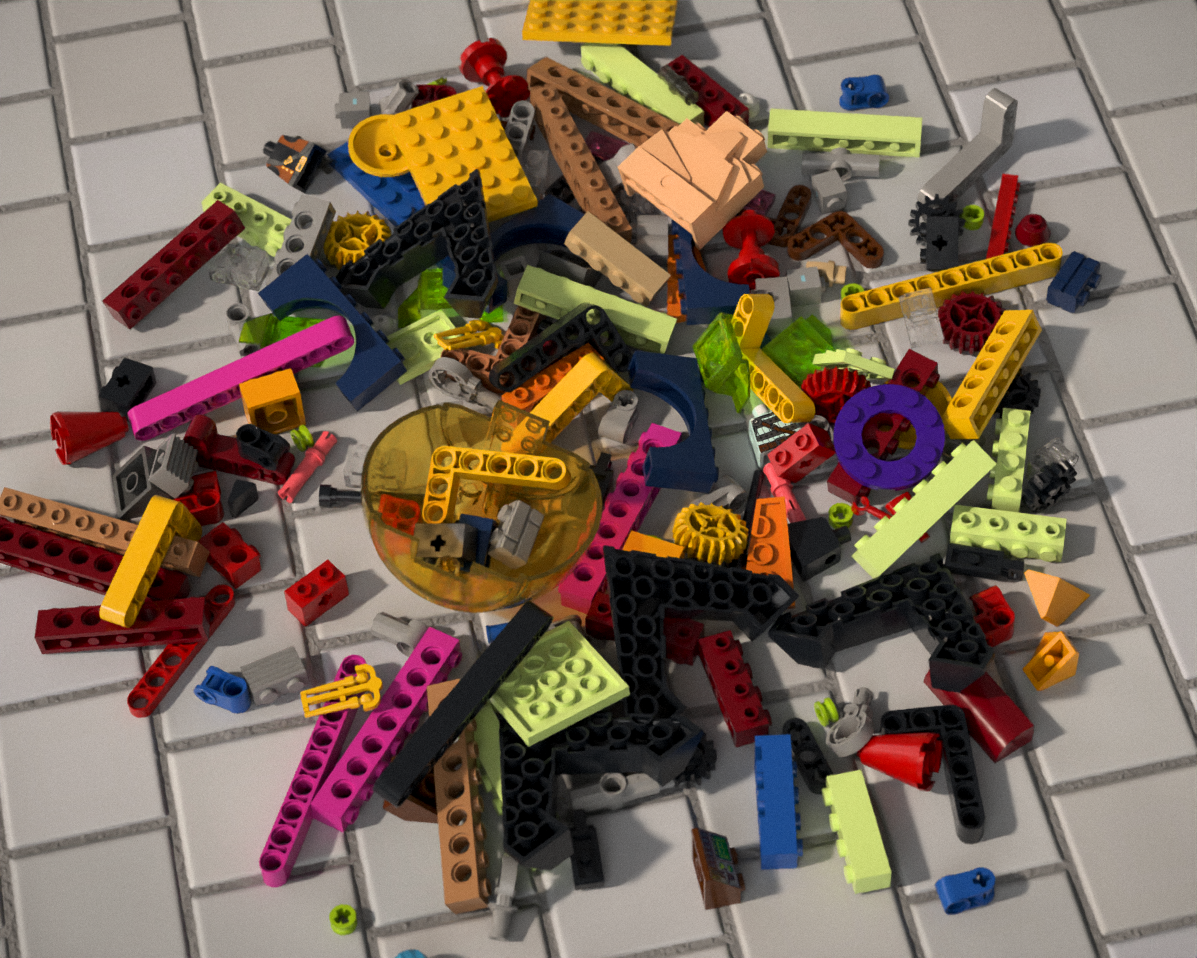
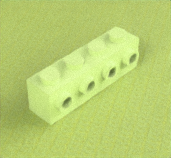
[201,182,299,257]
[987,408,1031,513]
[950,505,1067,562]
[822,770,892,894]

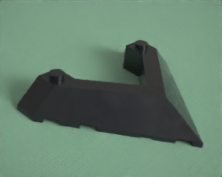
[336,168,498,319]
[603,545,799,719]
[768,553,995,693]
[498,711,703,870]

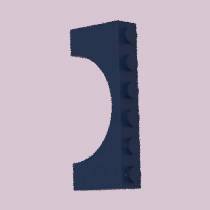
[443,194,585,313]
[671,213,750,325]
[258,254,407,412]
[628,350,719,493]

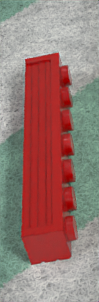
[986,173,1021,259]

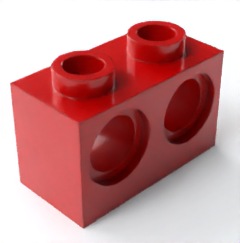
[197,522,261,589]

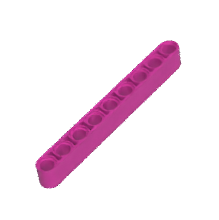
[127,316,355,441]
[259,655,369,887]

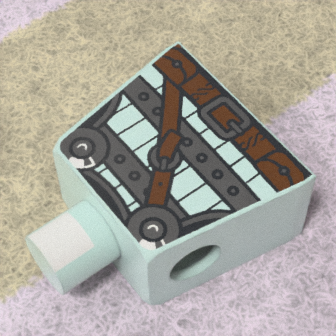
[749,404,801,470]

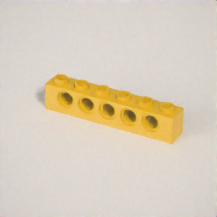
[941,310,1042,439]

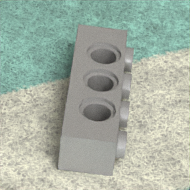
[266,194,336,286]

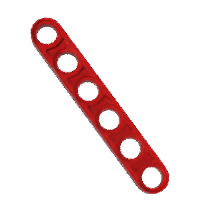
[127,584,235,718]

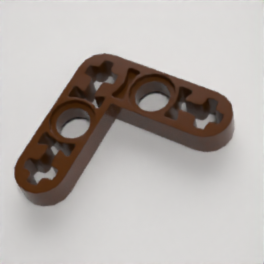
[738,185,812,248]
[787,211,884,269]

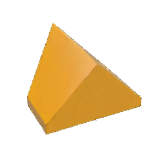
[1024,570,1090,627]
[1022,631,1079,691]

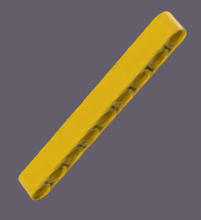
[840,243,1063,330]

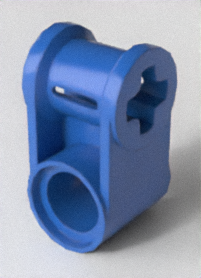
[839,75,889,111]
[194,666,252,714]
[935,867,995,915]

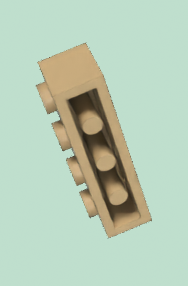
[564,212,671,308]

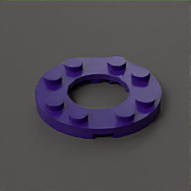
[833,384,945,491]

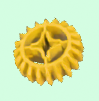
[323,210,391,270]
[672,502,749,565]

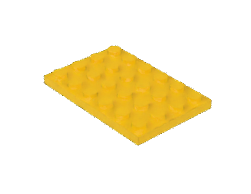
[522,0,678,46]
[387,86,538,223]

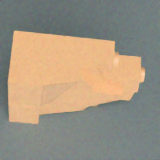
[618,111,767,250]

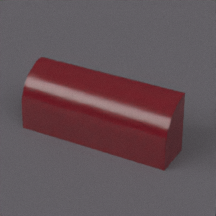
[923,669,1034,763]

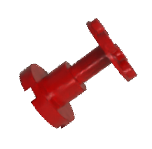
[459,38,530,118]
[722,210,780,292]

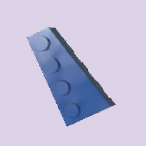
[754,734,803,870]

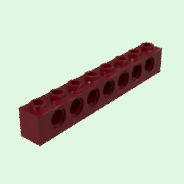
[0,517,191,602]

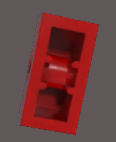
[767,423,835,483]
[284,559,349,627]

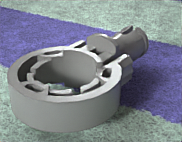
[429,357,502,412]
[826,687,875,757]
[488,853,518,941]

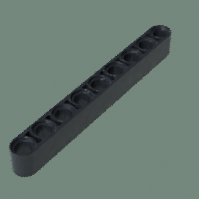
[372,600,554,808]

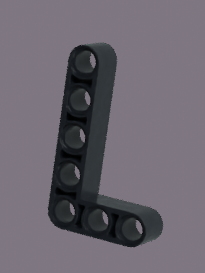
[489,302,633,392]
[879,705,985,844]

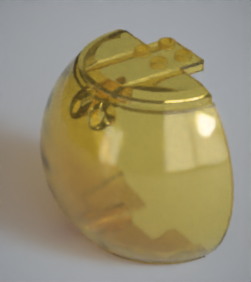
[360,400,602,613]

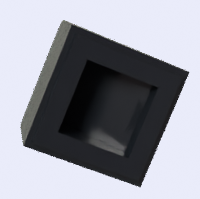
[228,480,259,518]

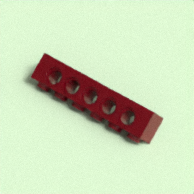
[102,200,245,330]
[827,349,940,506]
[34,597,211,654]

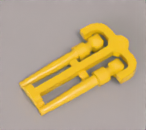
[434,320,504,350]
[300,664,383,718]

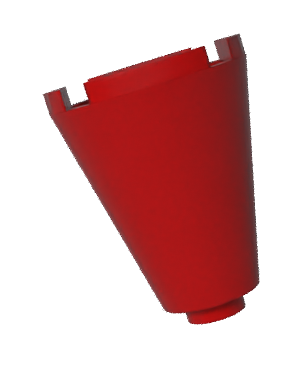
[50,411,129,465]
[857,732,942,792]

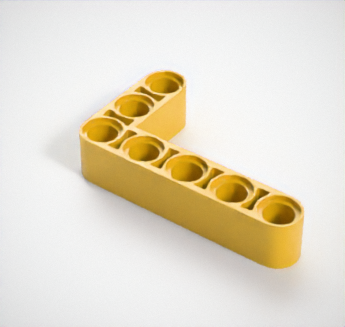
[721,294,815,423]
[502,353,633,456]
[422,446,571,523]
[99,495,202,628]

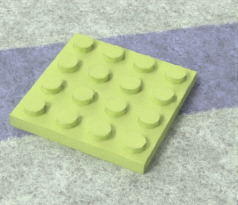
[490,621,630,747]

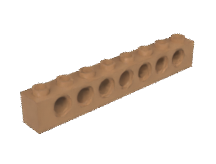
[527,57,680,147]
[530,84,632,244]
[0,487,210,578]
[427,678,492,914]

